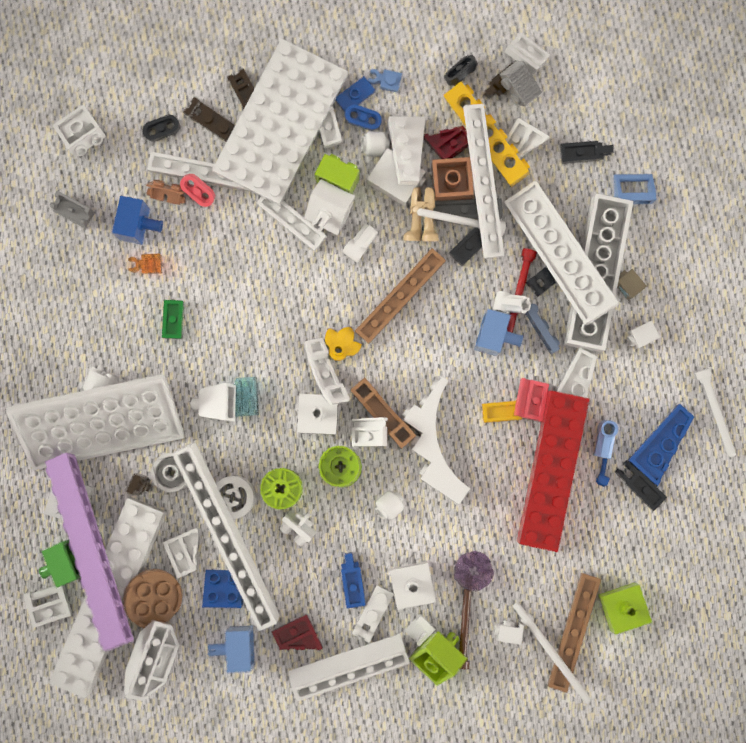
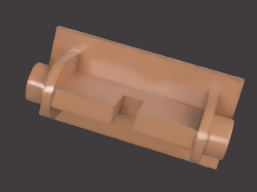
[146,180,185,205]

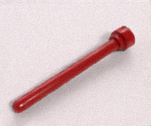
[507,248,537,333]

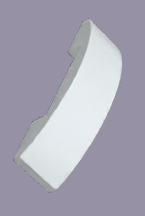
[304,338,350,405]

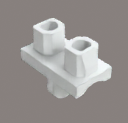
[280,510,317,546]

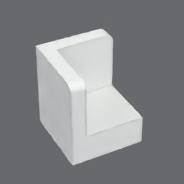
[405,614,435,646]

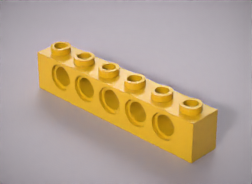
[443,81,530,188]

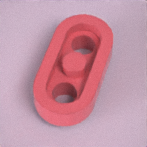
[180,173,215,207]

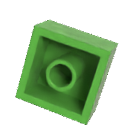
[39,540,81,588]

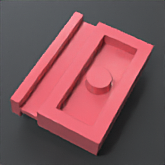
[514,378,549,422]

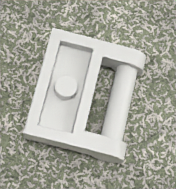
[24,585,73,628]

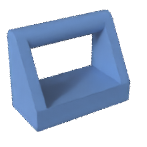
[614,174,656,204]

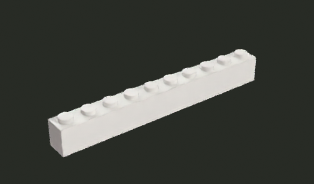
[172,441,280,631]

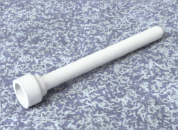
[417,208,506,236]
[695,368,736,458]

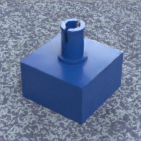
[112,196,163,245]

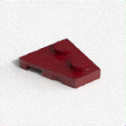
[423,126,469,159]
[272,614,323,650]

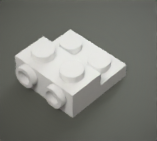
[52,104,106,157]

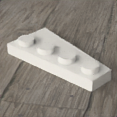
[388,116,425,185]
[556,348,597,398]

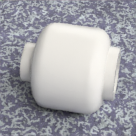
[361,131,390,157]
[375,491,404,520]

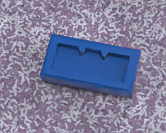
[335,76,376,112]

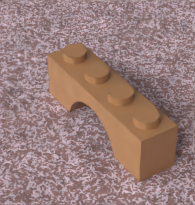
[350,377,416,449]

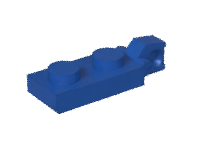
[341,552,366,609]

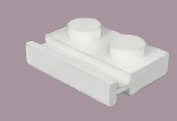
[504,32,550,74]
[352,417,388,447]

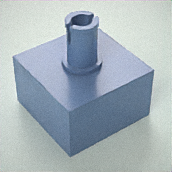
[474,309,524,356]
[208,625,255,673]

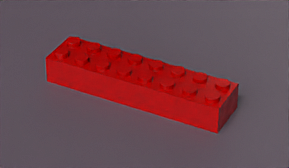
[517,390,590,552]

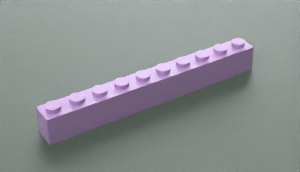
[45,453,134,651]

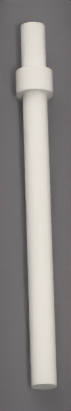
[512,602,592,704]

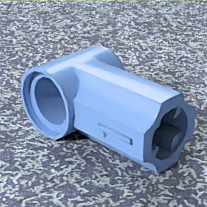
[594,420,618,459]

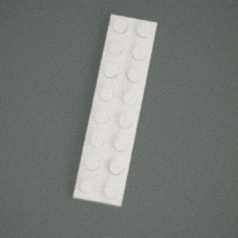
[504,180,619,326]

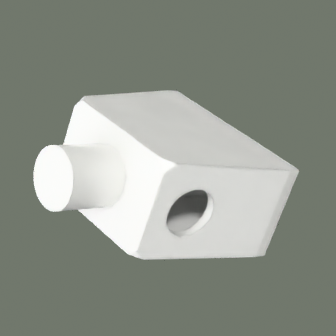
[191,383,236,422]

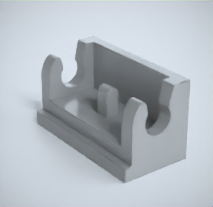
[50,191,95,229]

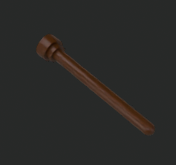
[459,573,473,670]

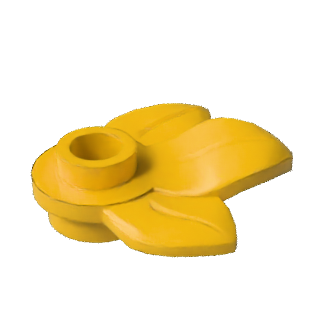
[325,327,361,361]

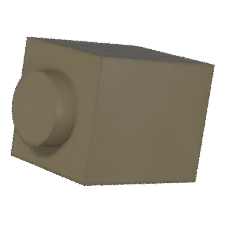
[617,269,647,301]

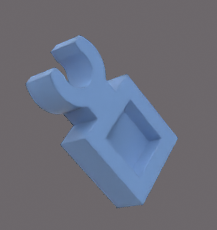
[368,69,402,93]

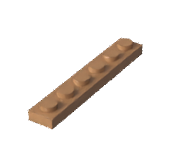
[355,248,446,344]
[547,573,601,693]

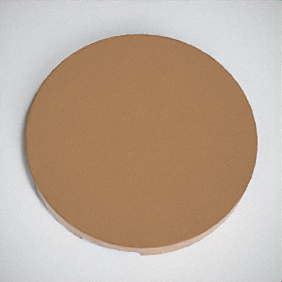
[123,569,182,628]

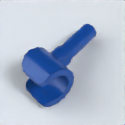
[596,458,610,487]

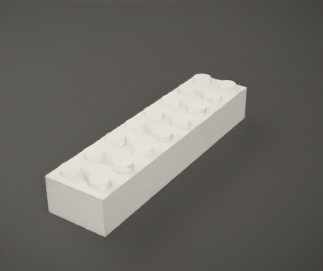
[563,194,633,353]

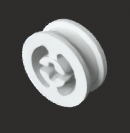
[216,476,256,519]

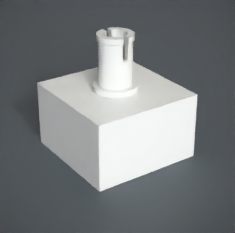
[304,179,355,235]
[297,394,338,435]
[389,561,436,610]

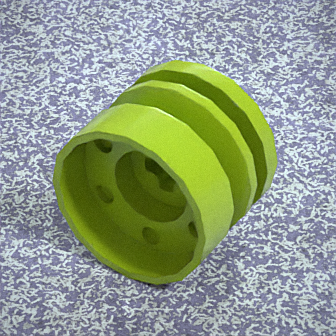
[318,445,362,488]
[260,468,303,509]

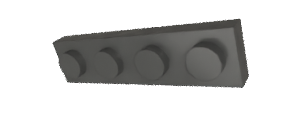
[433,198,503,221]

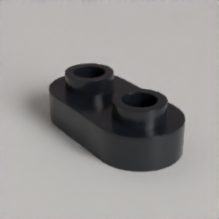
[444,55,478,86]
[142,115,180,142]

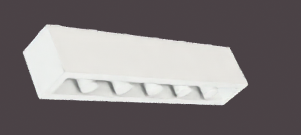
[288,634,410,701]

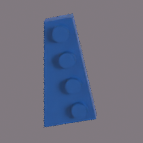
[628,404,694,487]

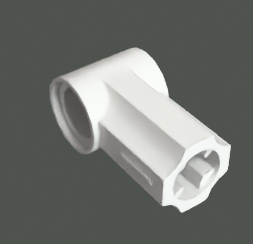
[342,223,378,263]
[493,291,531,314]

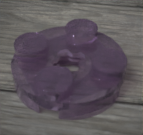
[454,551,494,592]

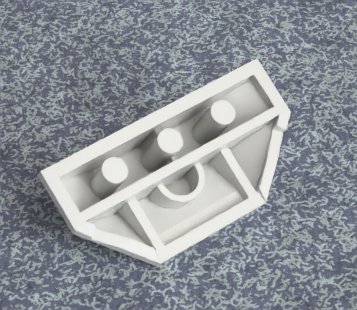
[125,620,179,701]

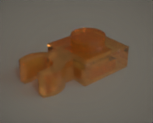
[128,254,162,275]

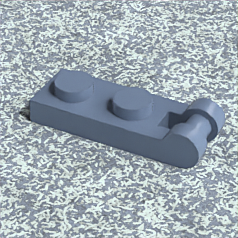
[525,304,560,354]

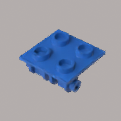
[202,570,243,608]

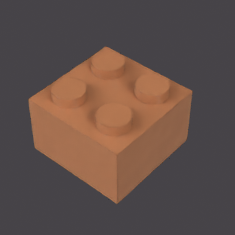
[431,157,474,201]

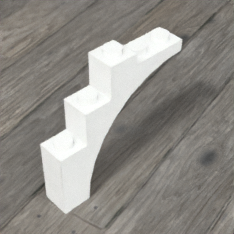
[402,377,470,505]

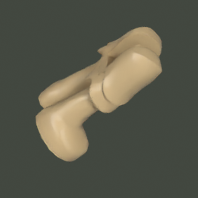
[403,187,439,242]

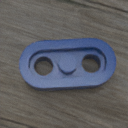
[344,104,382,131]

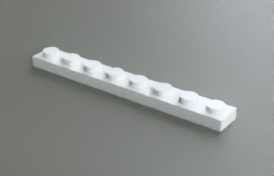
[463,104,505,259]

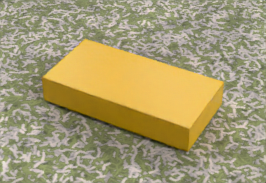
[482,401,522,423]

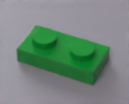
[162,300,184,339]

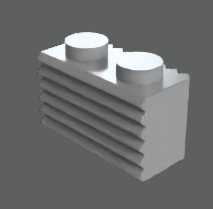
[500,61,542,107]

